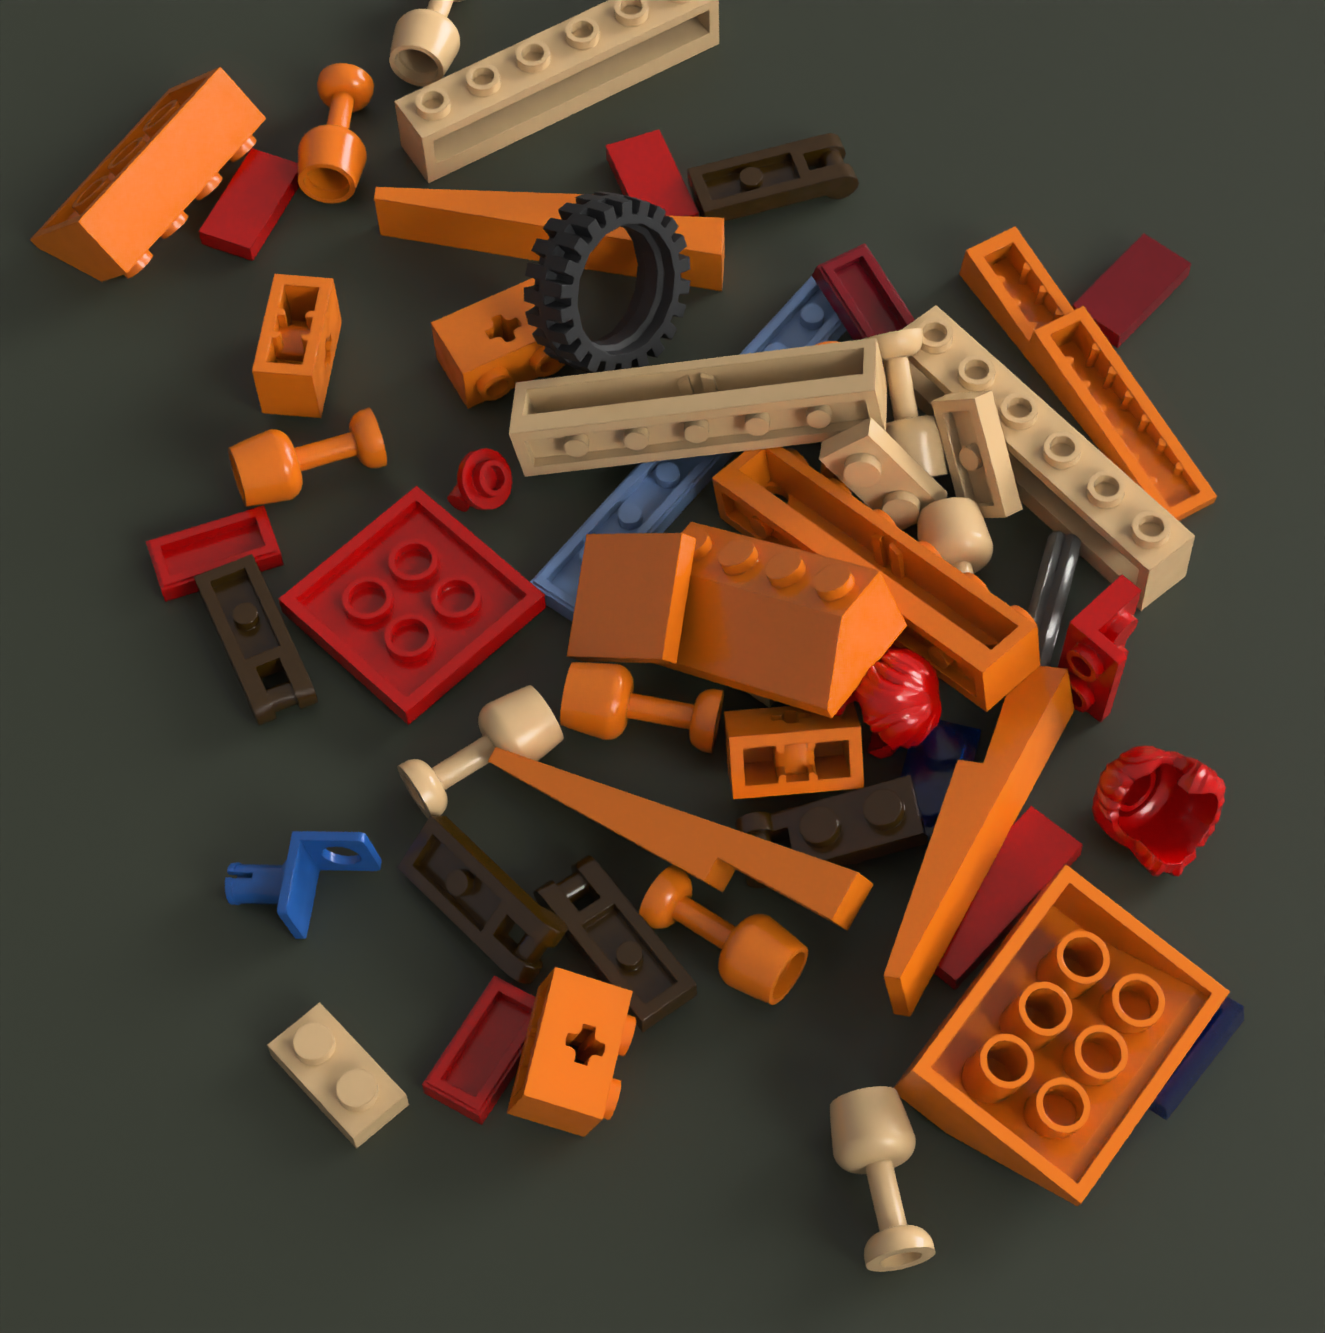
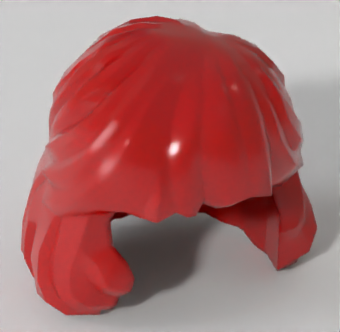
[834,648,942,759]
[1092,746,1226,877]

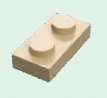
[931,390,1023,518]
[819,417,947,530]
[267,1002,409,1149]

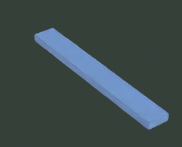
[530,276,846,622]

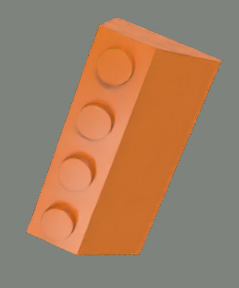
[30,67,266,282]
[654,522,907,718]

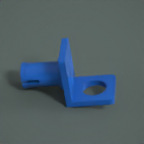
[225,831,382,939]

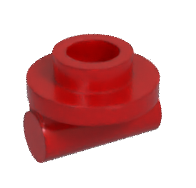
[447,448,512,512]

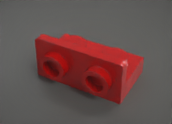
[1058,575,1142,722]

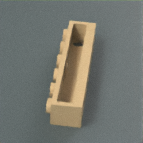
[394,0,719,183]
[902,305,1195,611]
[509,338,887,477]

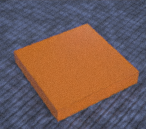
[567,533,696,664]

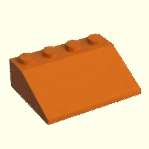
[893,864,1230,1206]

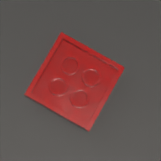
[278,486,546,725]

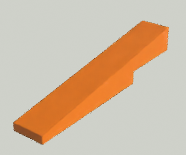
[374,187,725,292]
[959,226,1217,521]
[883,666,1075,1017]
[488,747,874,931]

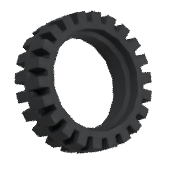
[524,192,690,373]

